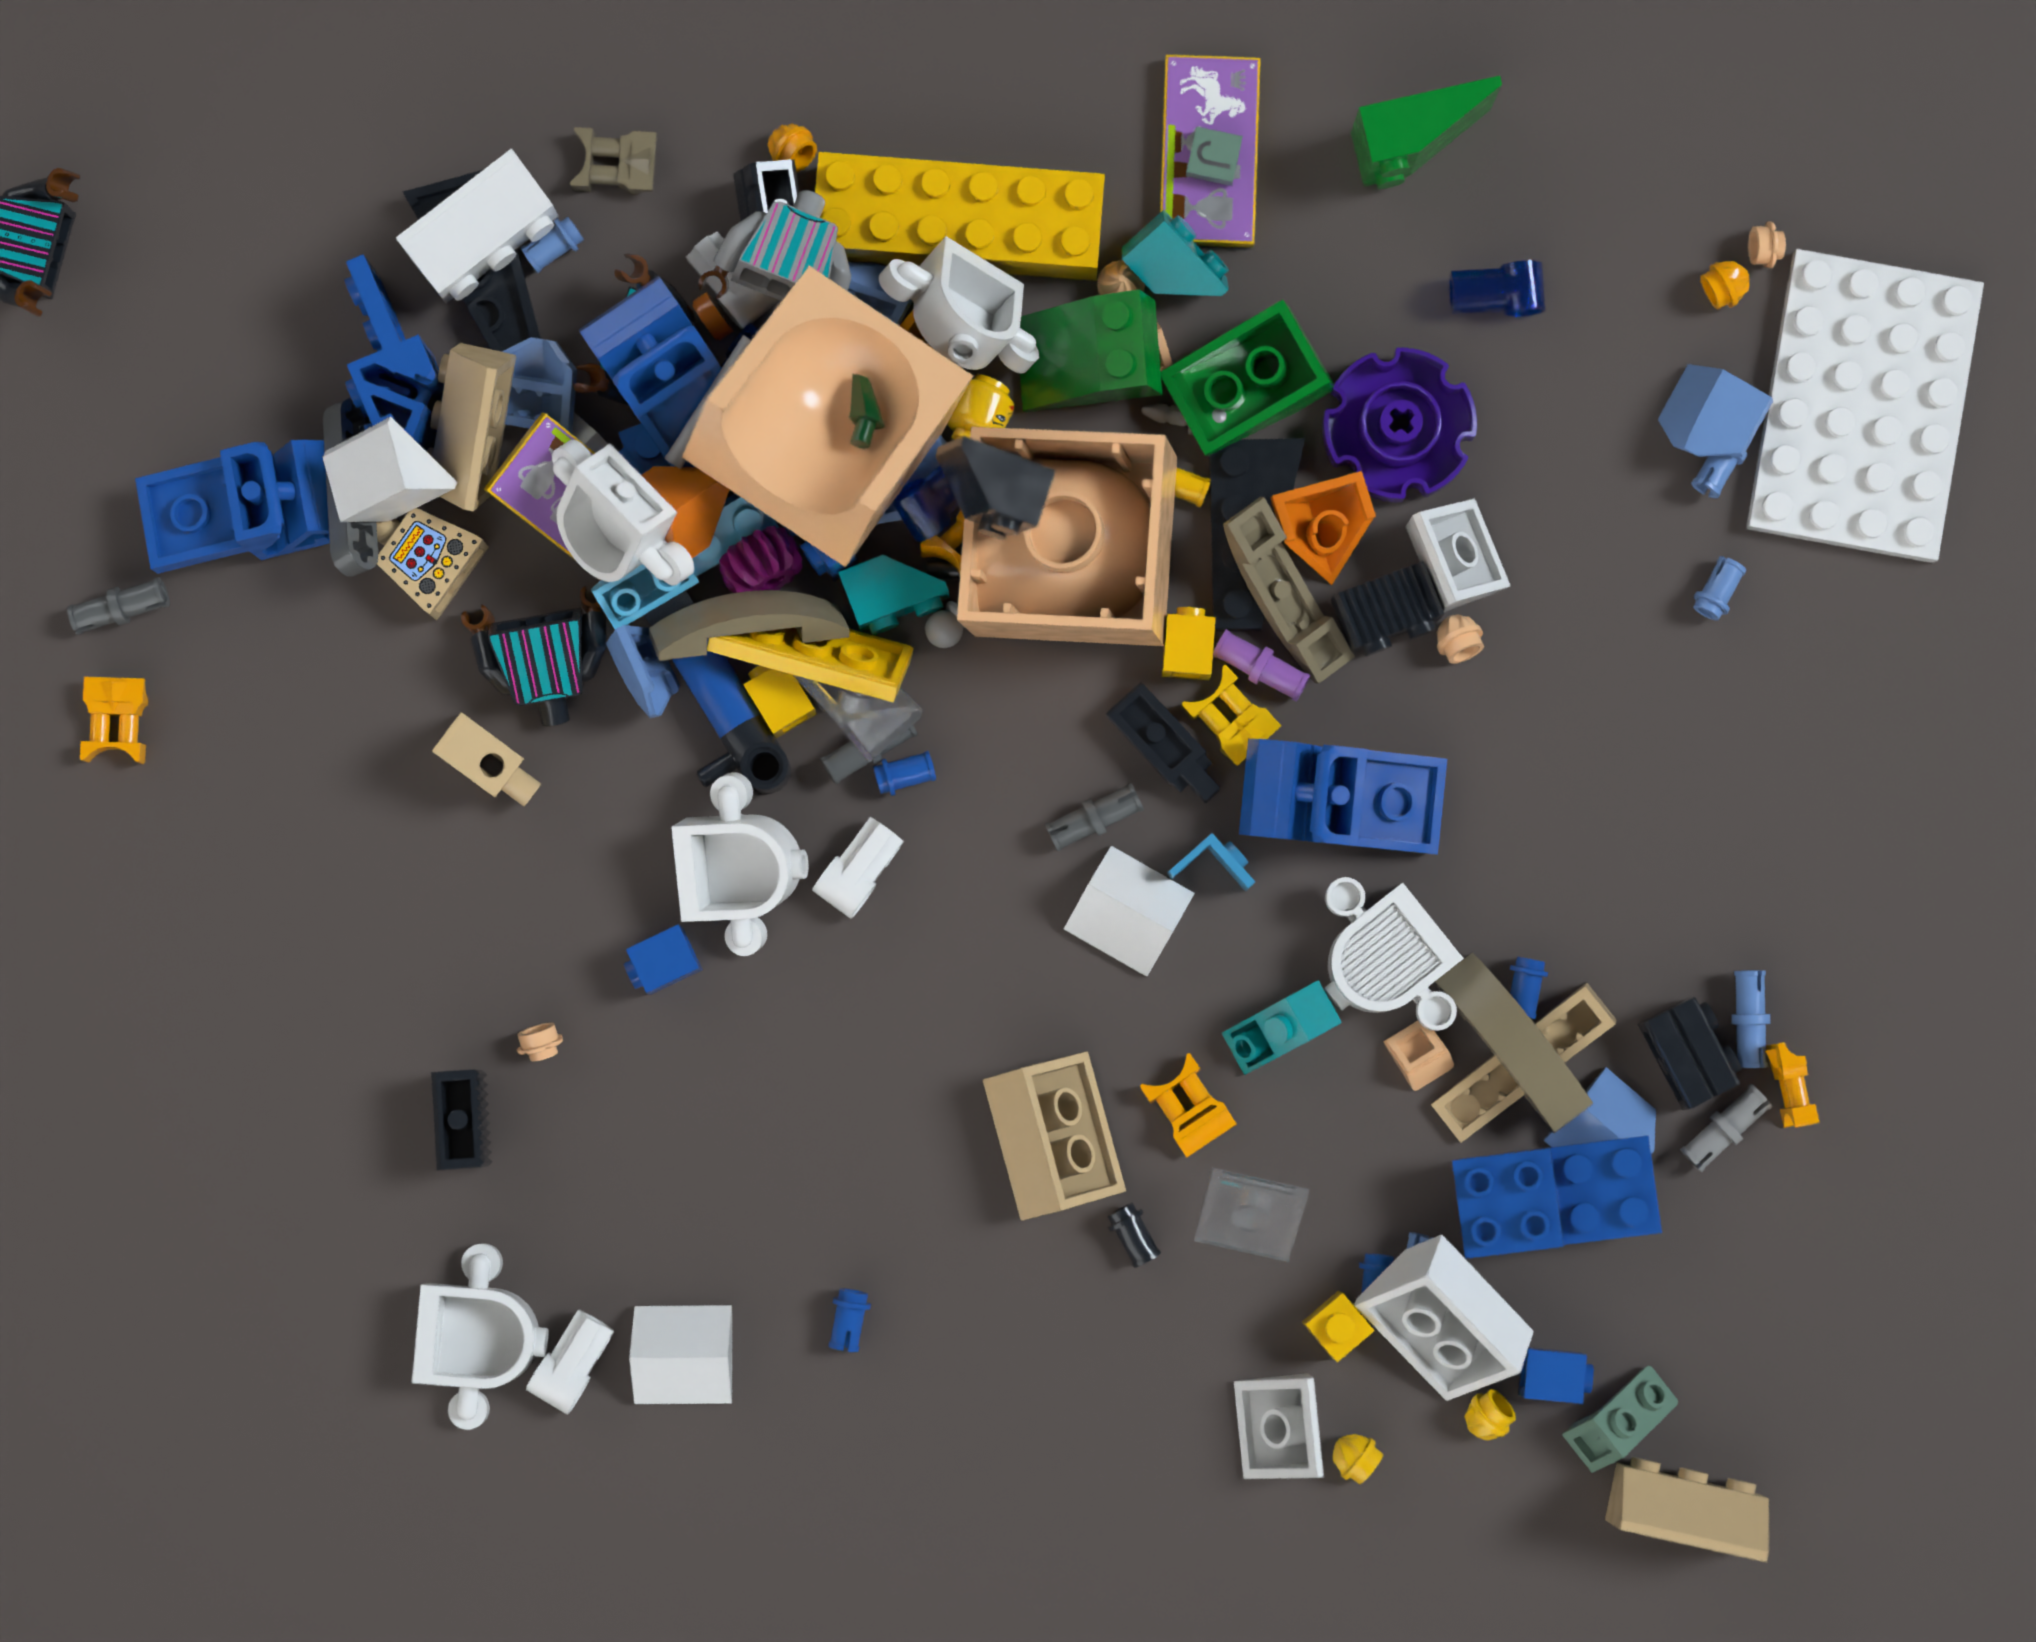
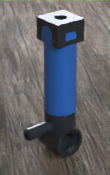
[645,590,791,794]

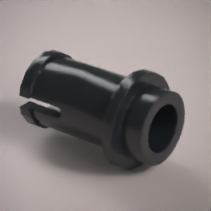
[1107,1202,1161,1268]

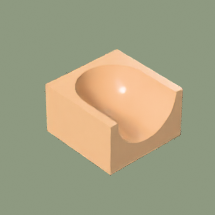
[682,266,973,567]
[957,427,1177,646]

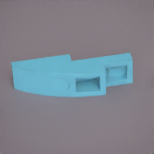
[591,493,779,629]

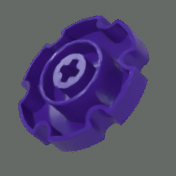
[1322,347,1477,502]

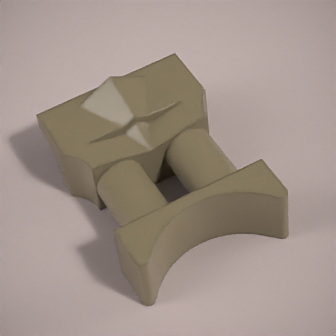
[570,127,657,195]

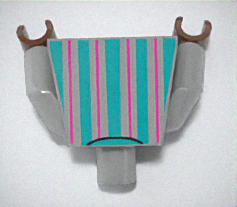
[698,190,851,301]

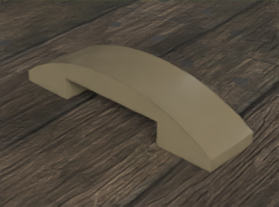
[1223,497,1355,684]
[649,590,849,661]
[1435,952,1593,1134]

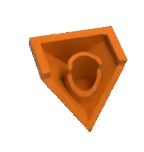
[641,466,730,558]
[1270,471,1376,585]

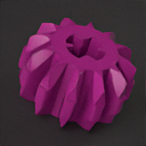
[719,526,803,593]

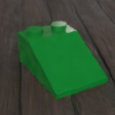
[1351,75,1502,189]
[1020,289,1162,413]
[1161,299,1335,456]

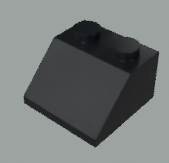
[935,436,1056,539]

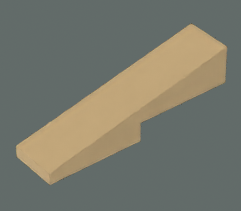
[1431,982,1617,1143]

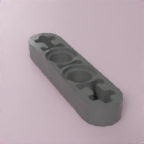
[323,398,378,577]

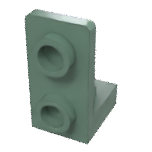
[1562,1366,1678,1473]

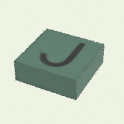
[1186,126,1243,186]

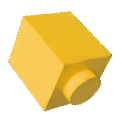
[1162,607,1216,680]
[743,665,817,739]
[1302,1291,1374,1362]

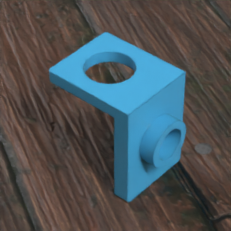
[1167,833,1255,891]

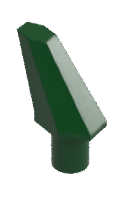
[849,374,885,449]

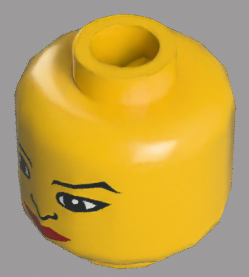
[947,374,1014,440]

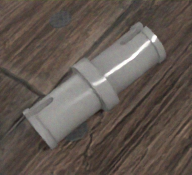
[1680,1084,1773,1172]

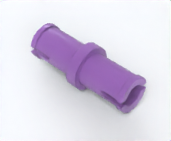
[1213,630,1311,701]

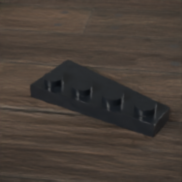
[403,170,542,352]
[1209,438,1305,632]

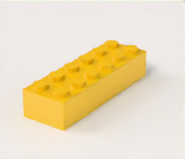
[815,152,1105,281]

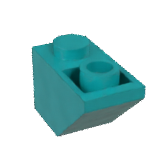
[1121,210,1229,296]
[838,555,950,635]
[1221,980,1342,1075]

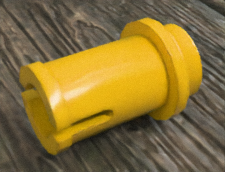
[1175,468,1211,508]

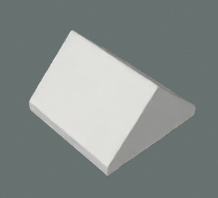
[323,417,457,522]
[1406,499,1510,613]
[1064,846,1195,977]
[630,1305,732,1404]
[1234,1373,1324,1479]

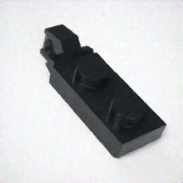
[1106,682,1220,804]

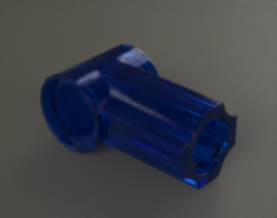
[1449,260,1546,317]
[892,465,959,542]

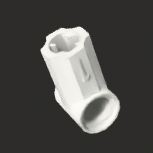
[686,232,780,331]
[812,817,904,919]
[526,1309,615,1415]

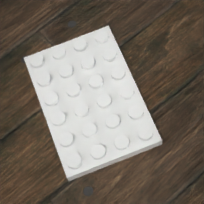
[1746,249,1984,563]

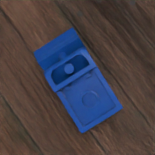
[344,254,445,452]
[579,276,722,467]
[135,440,330,574]
[1239,738,1447,854]
[1452,1135,1662,1259]

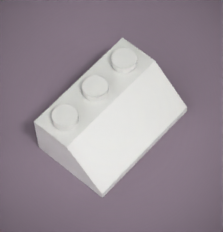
[396,149,558,303]
[1354,1234,1534,1401]

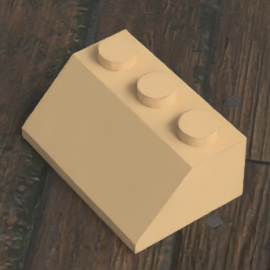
[427,343,516,511]
[983,1051,1126,1221]
[1605,1457,1769,1562]

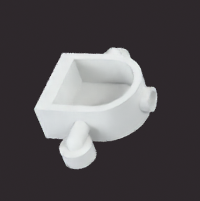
[879,236,1039,373]
[552,440,694,585]
[672,772,808,956]
[1324,877,1464,1031]
[412,1243,549,1430]

